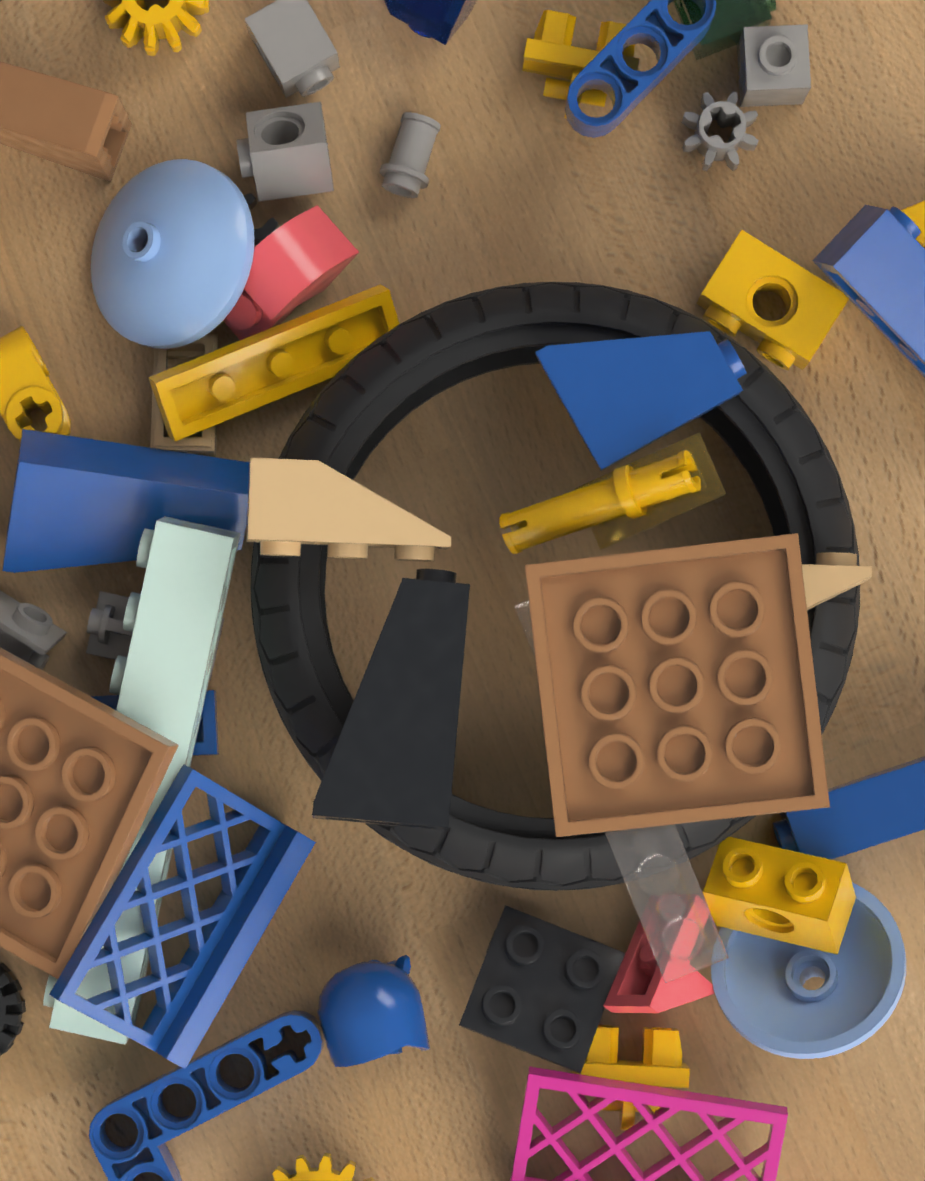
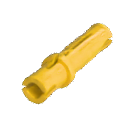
[499,450,701,554]

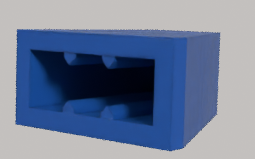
[535,331,747,472]

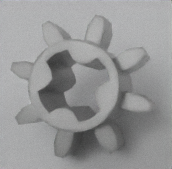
[681,91,759,171]

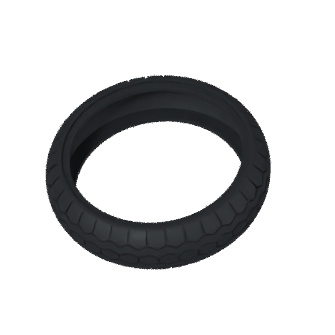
[250,282,860,891]

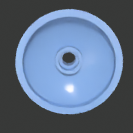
[90,159,255,349]
[711,882,906,1059]

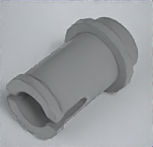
[380,112,441,198]

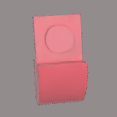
[223,205,359,340]

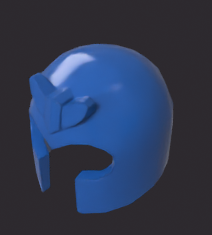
[318,955,430,1067]

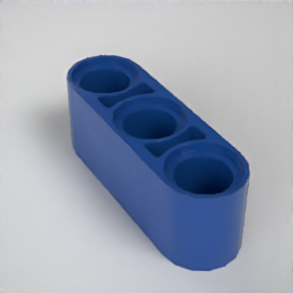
[565,0,717,138]

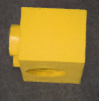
[696,230,849,370]
[703,837,856,955]

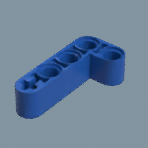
[89,1010,324,1181]

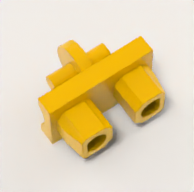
[522,10,640,119]
[570,1024,690,1130]

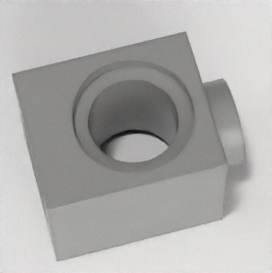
[245,0,340,98]
[737,24,811,107]
[237,102,334,202]

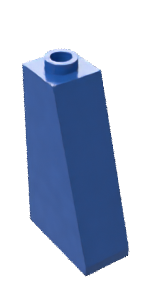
[2,429,249,573]
[772,756,925,860]

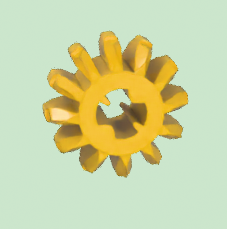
[103,0,210,56]

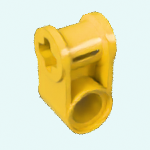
[0,326,71,442]

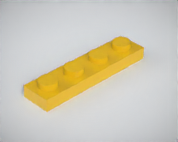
[148,284,400,442]

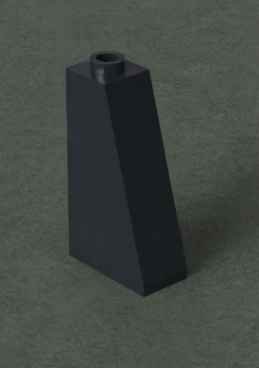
[312,569,470,830]

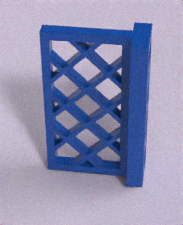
[49,764,316,1069]

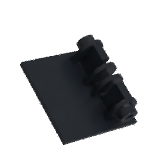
[459,905,625,1074]

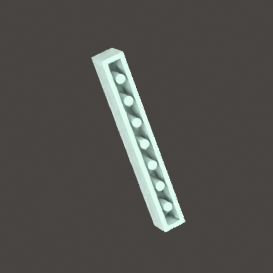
[43,516,240,1045]

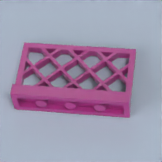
[509,1066,788,1181]

